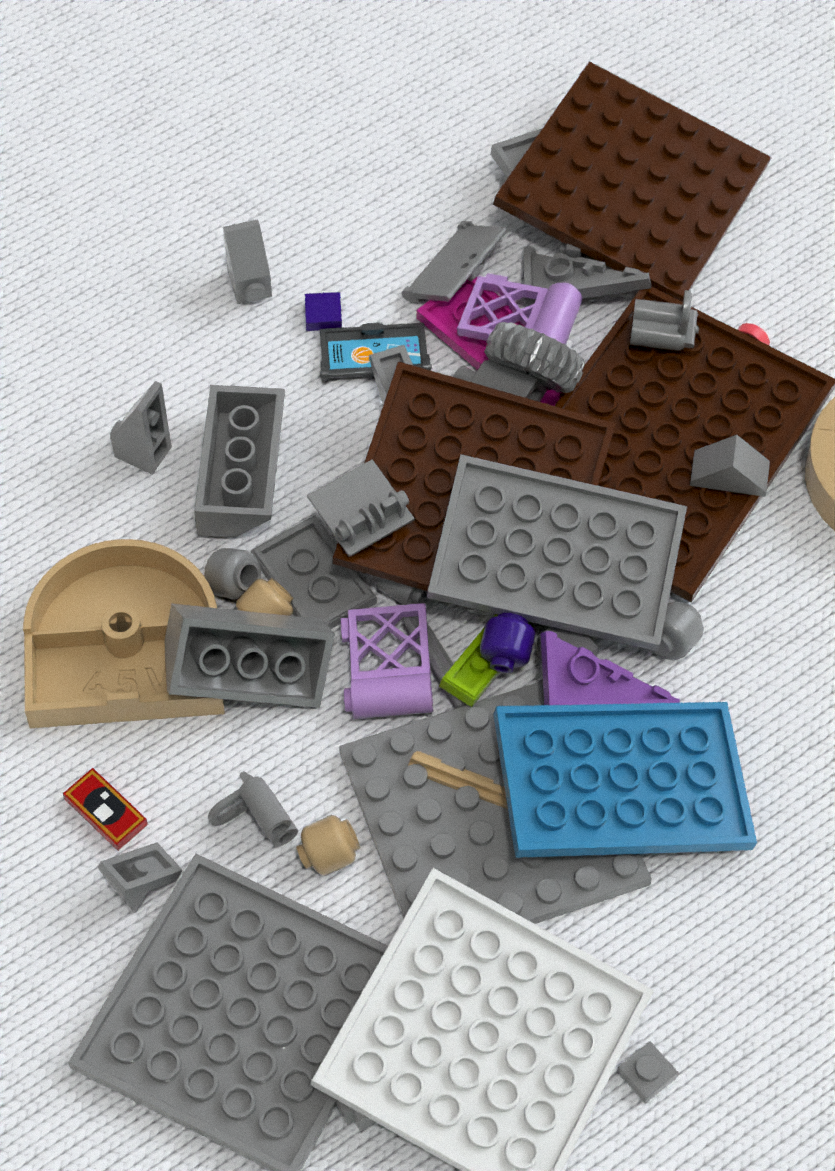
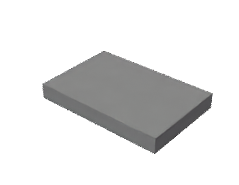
[251,515,377,629]

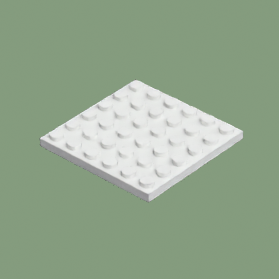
[310,868,654,1171]

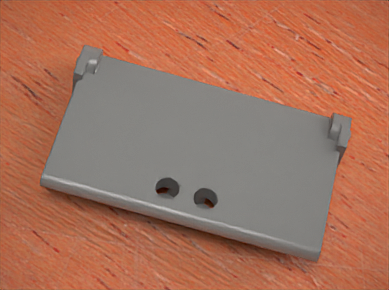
[401,221,507,302]

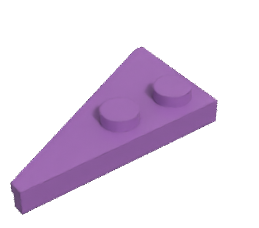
[540,631,680,705]

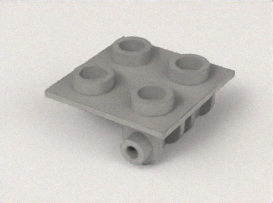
[307,459,415,557]

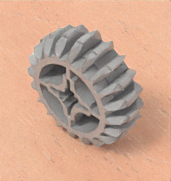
[484,322,585,393]

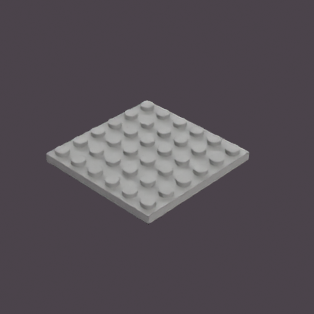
[339,681,652,924]
[68,853,388,1171]

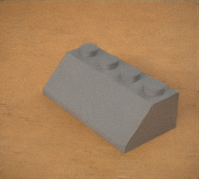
[194,385,285,537]
[165,604,335,708]

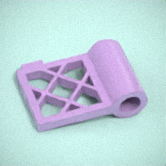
[457,273,583,344]
[341,603,433,719]

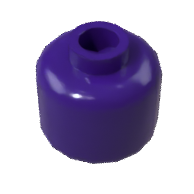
[480,613,535,673]

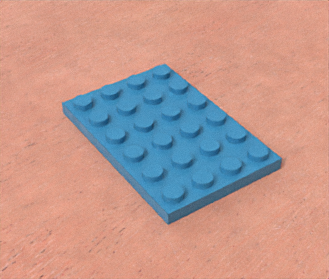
[493,702,757,858]

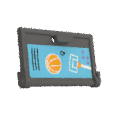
[319,323,432,381]

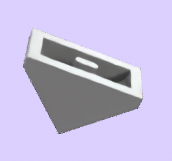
[690,435,770,497]

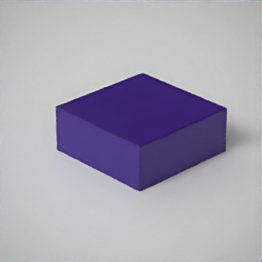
[305,292,342,331]

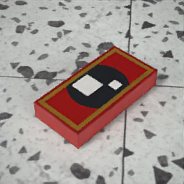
[63,768,148,851]

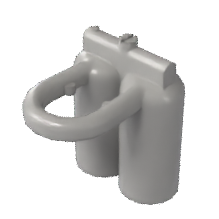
[630,290,699,351]
[208,771,298,847]

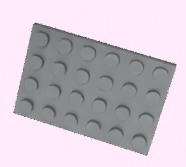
[427,455,687,651]

